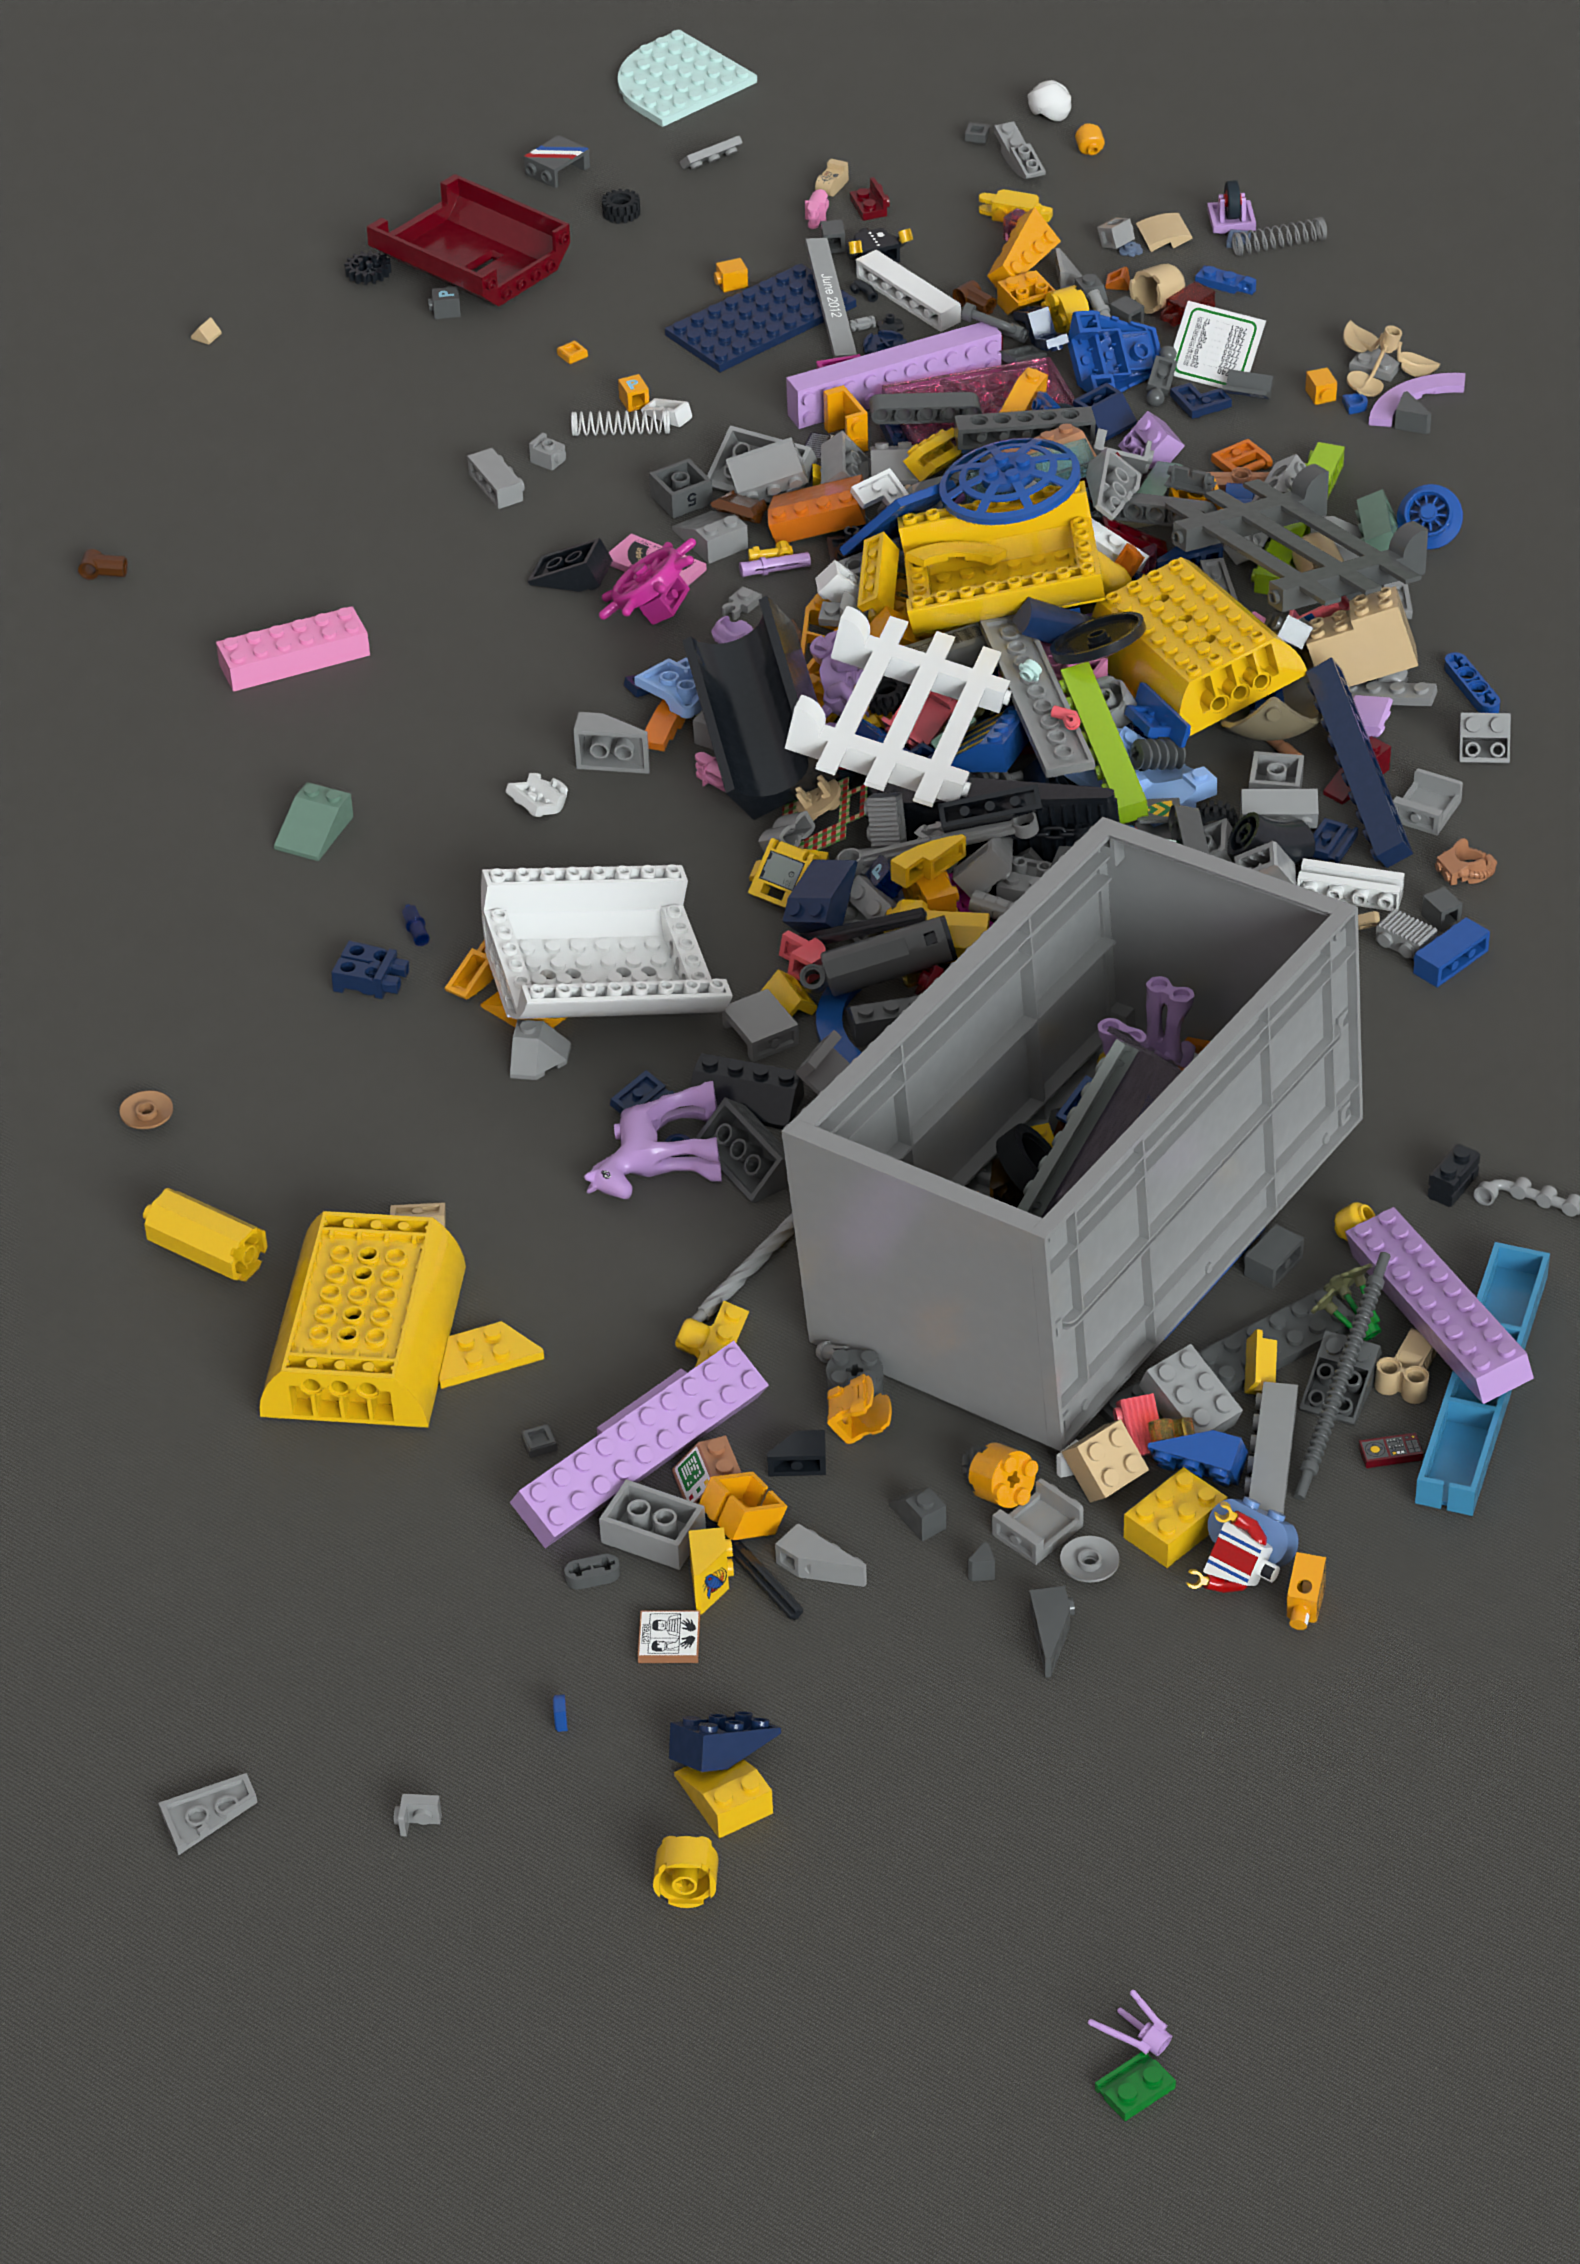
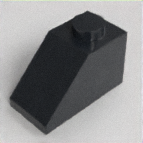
[767,1430,826,1477]

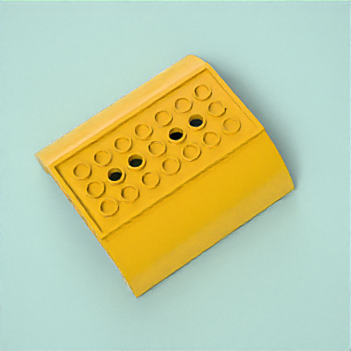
[897,481,1106,637]

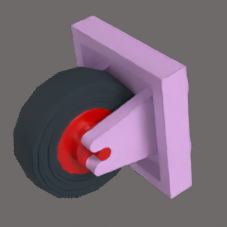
[1207,180,1256,234]

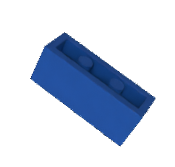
[1413,917,1490,988]

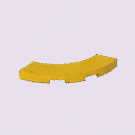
[906,541,1007,568]

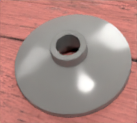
[1060,1536,1119,1583]

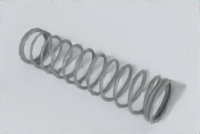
[1232,217,1327,256]

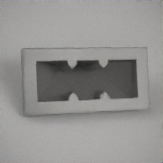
[1055,248,1082,289]

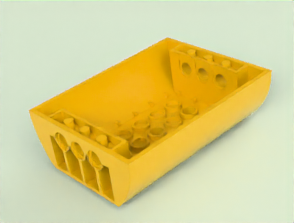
[1091,557,1307,736]

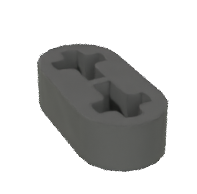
[564,1554,620,1590]

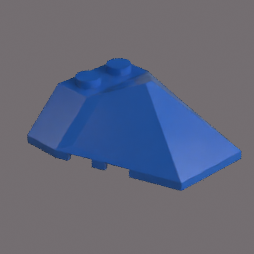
[1067,310,1161,393]

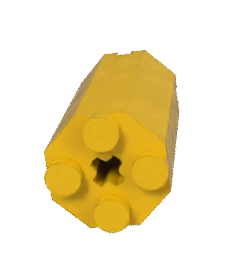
[143,1188,268,1282]

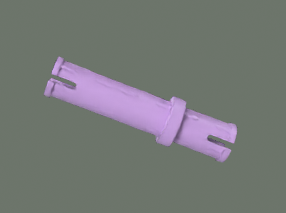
[739,551,811,577]

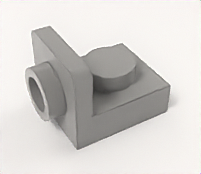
[394,1794,442,1837]

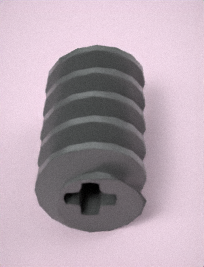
[1129,739,1186,770]

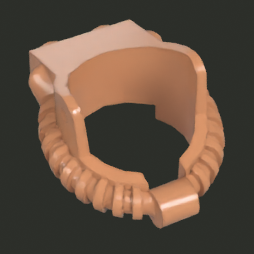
[1435,838,1497,885]

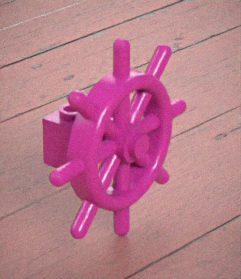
[599,538,696,625]

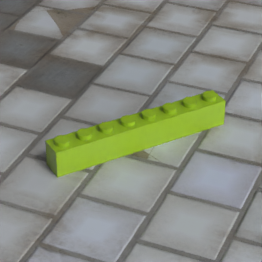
[1058,662,1149,824]

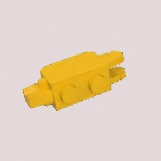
[979,189,1053,225]

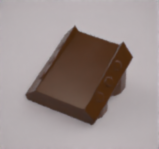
[711,490,768,524]

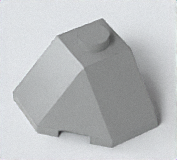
[510,1019,571,1080]

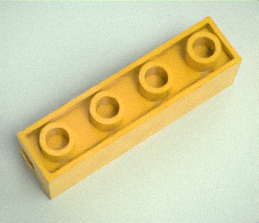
[903,427,963,482]
[857,531,900,622]

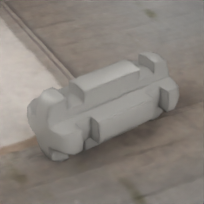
[849,316,876,332]

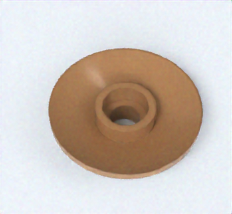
[119,1091,173,1129]

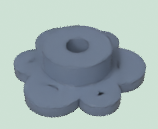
[1119,241,1143,257]

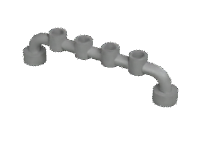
[1474,1177,1580,1217]

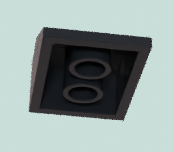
[528,538,613,592]

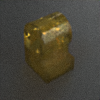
[1148,1417,1195,1442]

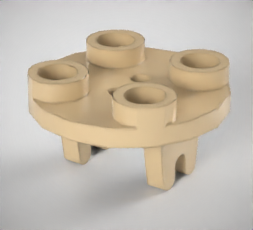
[795,775,841,821]

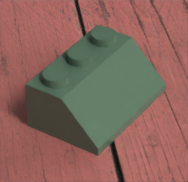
[1355,489,1399,551]

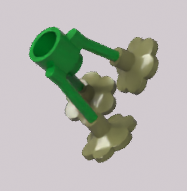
[1310,1263,1382,1341]

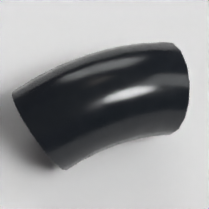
[1227,812,1315,866]

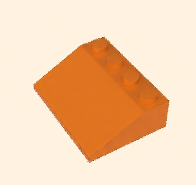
[768,474,866,544]

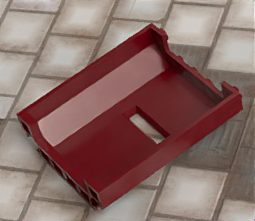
[367,174,570,306]

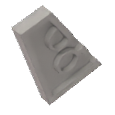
[159,1773,257,1855]

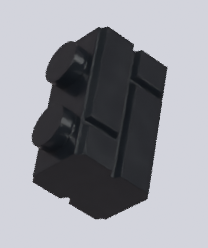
[1428,1144,1480,1207]

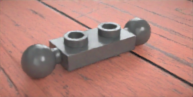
[1146,345,1178,407]

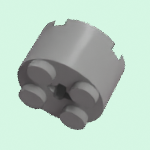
[1096,676,1137,728]

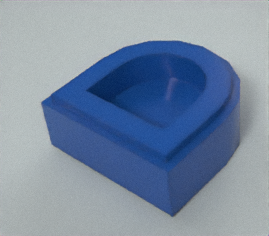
[1342,393,1368,414]
[553,1694,568,1732]

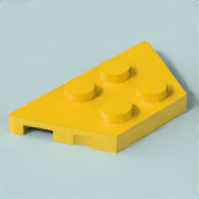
[439,1321,545,1389]

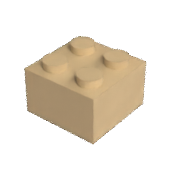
[1062,1419,1149,1503]

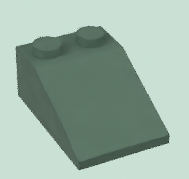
[274,782,354,861]

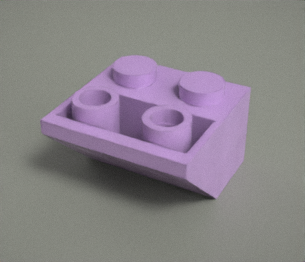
[1118,411,1185,469]
[1329,695,1393,738]

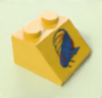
[688,1527,734,1614]

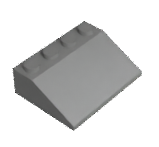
[707,425,818,504]

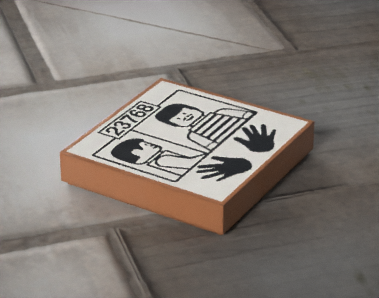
[638,1610,701,1663]

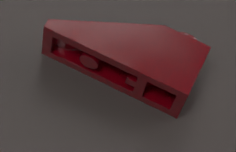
[1099,516,1168,556]
[1323,736,1391,805]

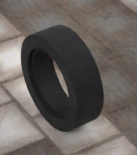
[996,1123,1052,1193]

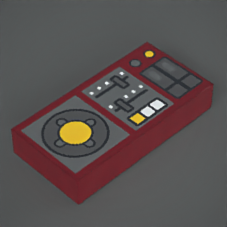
[1359,1433,1423,1468]

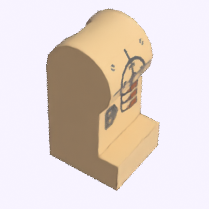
[815,159,849,197]

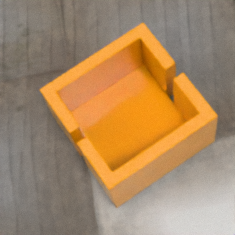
[699,1472,788,1540]

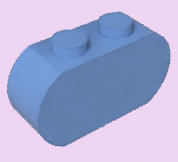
[1208,1496,1298,1567]

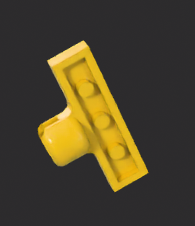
[675,1301,749,1367]

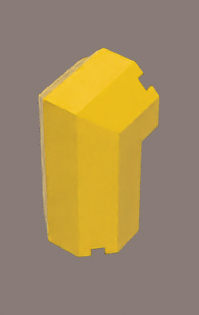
[884,899,990,964]

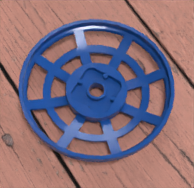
[939,438,1081,525]

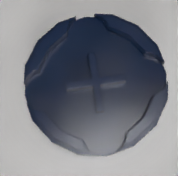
[863,330,907,355]

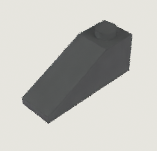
[1029,1586,1075,1678]

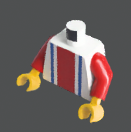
[1186,1501,1280,1593]

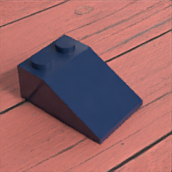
[782,859,858,933]

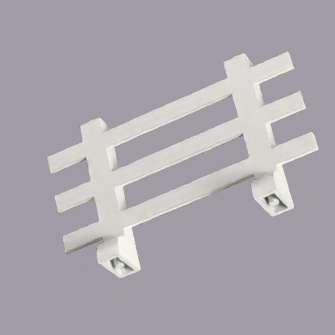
[785,606,1012,807]

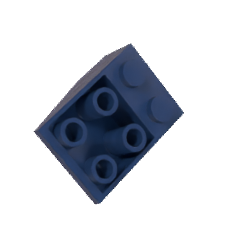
[669,1711,781,1772]

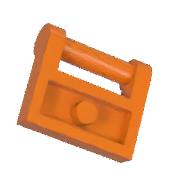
[1211,439,1273,472]

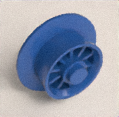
[1397,484,1463,550]

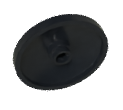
[1050,612,1146,664]

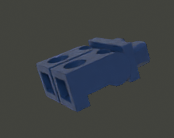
[331,941,410,999]

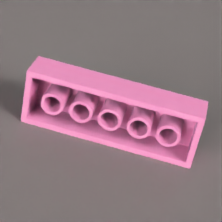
[216,606,370,692]

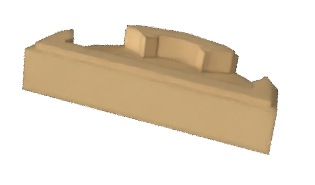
[1358,911,1380,930]

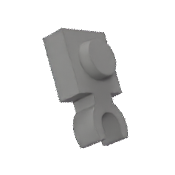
[722,587,762,620]

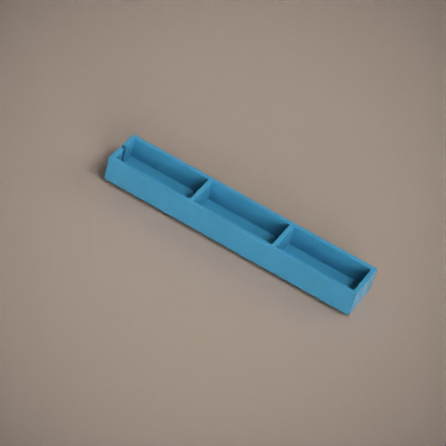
[1415,1242,1550,1516]

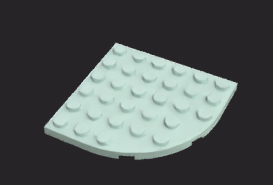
[618,30,757,127]

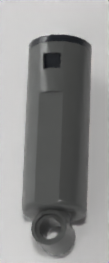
[799,915,958,997]

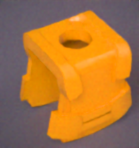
[827,1374,892,1444]

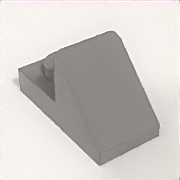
[818,591,869,627]

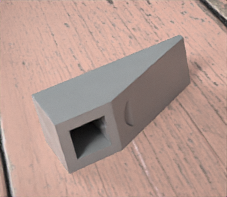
[775,1523,867,1587]

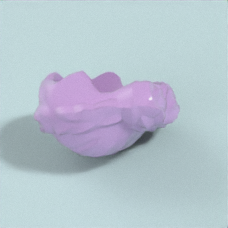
[711,616,753,644]

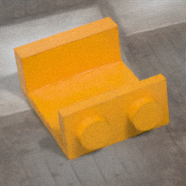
[823,385,868,452]

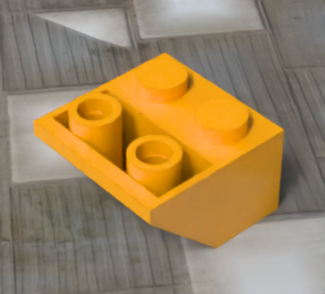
[997,270,1055,315]

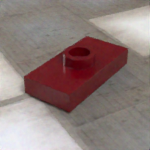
[915,965,944,995]

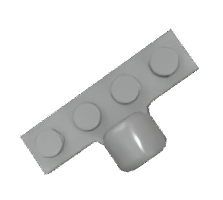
[1349,670,1438,706]

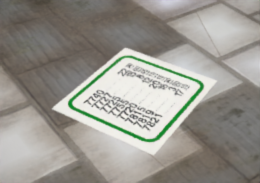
[1173,301,1266,388]

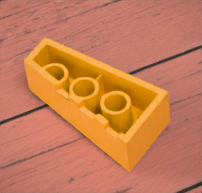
[987,207,1061,288]

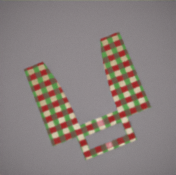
[782,777,868,851]

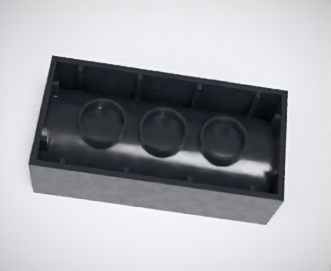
[682,596,840,820]

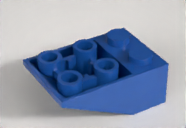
[1147,1430,1249,1487]

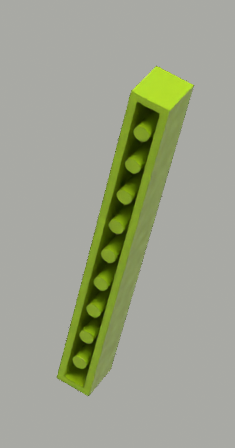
[1251,442,1345,595]

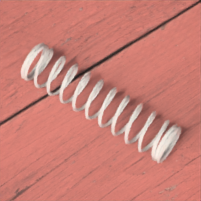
[571,409,670,436]

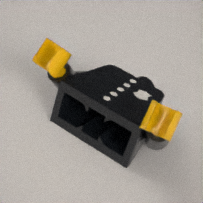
[847,228,913,263]

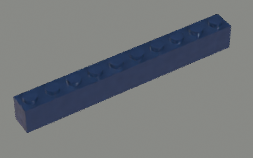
[1306,657,1414,868]

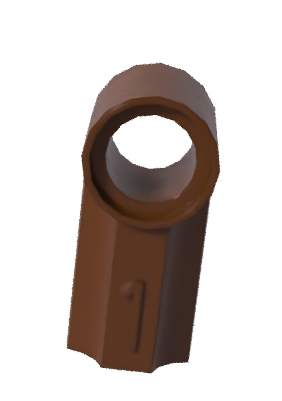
[952,280,997,315]
[78,549,128,580]

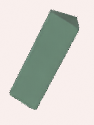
[1137,461,1183,496]

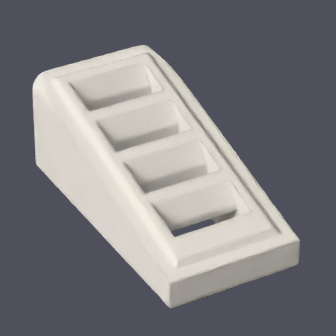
[641,398,692,427]

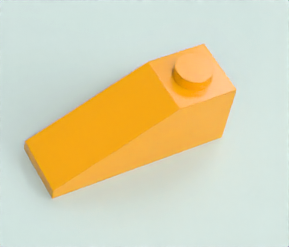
[999,367,1048,413]

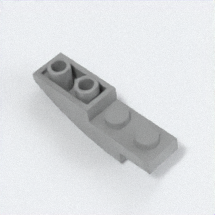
[994,121,1046,179]

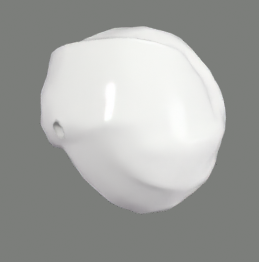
[1027,80,1072,121]

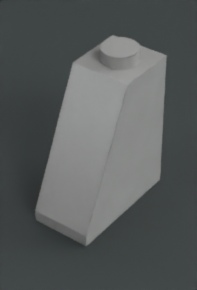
[1234,841,1296,885]

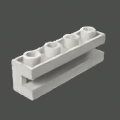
[1297,858,1405,911]

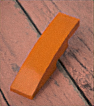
[645,699,686,751]

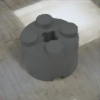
[826,1349,884,1397]

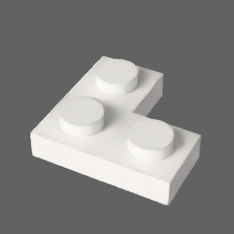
[850,468,909,509]

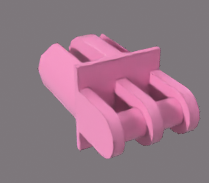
[805,189,829,229]
[695,752,725,792]

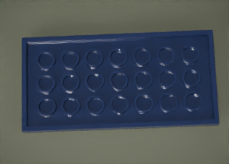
[665,264,857,373]

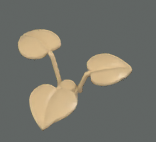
[1343,320,1440,397]

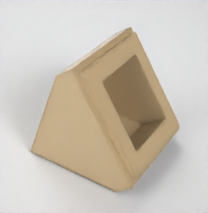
[191,317,222,345]

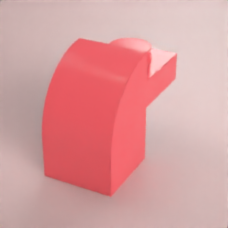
[779,930,826,984]

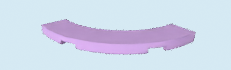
[1369,373,1466,427]

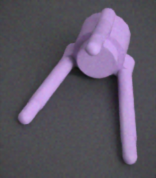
[1088,1990,1172,2056]

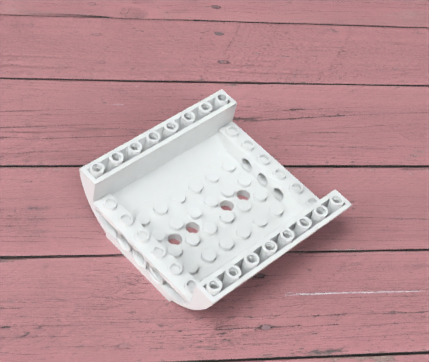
[481,864,733,1019]

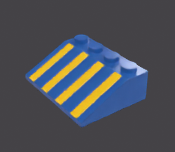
[951,705,1030,772]

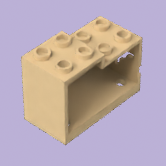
[1305,586,1418,687]

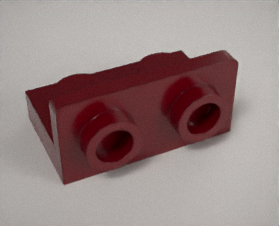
[850,177,890,221]

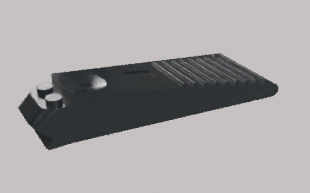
[860,777,1120,863]

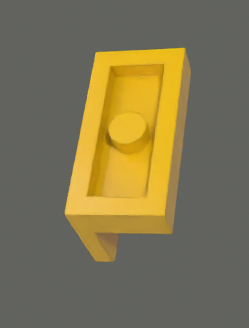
[761,969,817,1017]
[1244,1329,1277,1395]

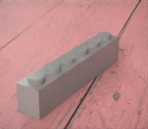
[1244,1382,1298,1515]

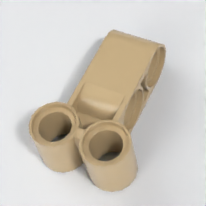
[1374,1328,1437,1404]

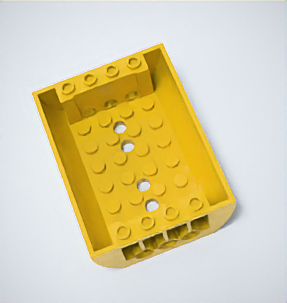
[259,1211,466,1428]

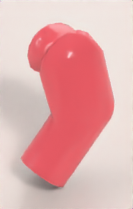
[1051,705,1081,730]

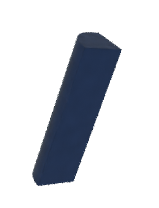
[1012,597,1095,644]

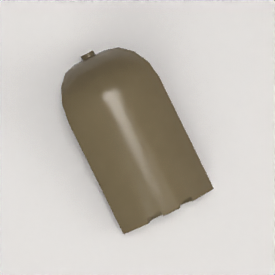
[1220,643,1323,741]

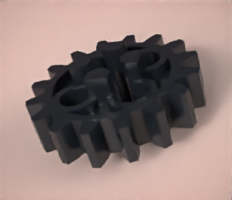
[344,250,392,285]

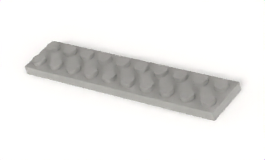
[980,615,1095,778]

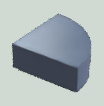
[1226,229,1251,248]

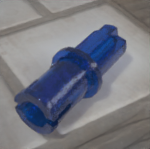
[402,904,430,946]

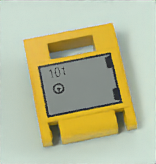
[748,838,818,908]

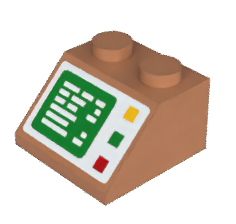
[672,1435,741,1504]

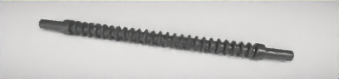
[1294,1252,1391,1500]

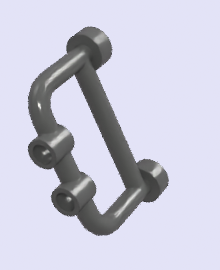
[961,302,1029,343]

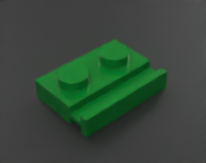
[1095,2052,1176,2121]

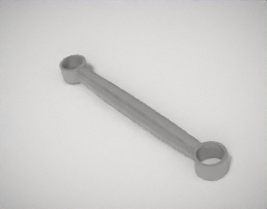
[837,812,1039,876]

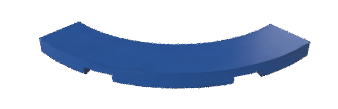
[816,987,862,1064]

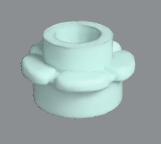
[1019,659,1042,682]

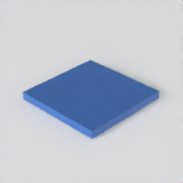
[839,480,957,556]

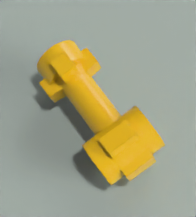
[748,541,793,561]

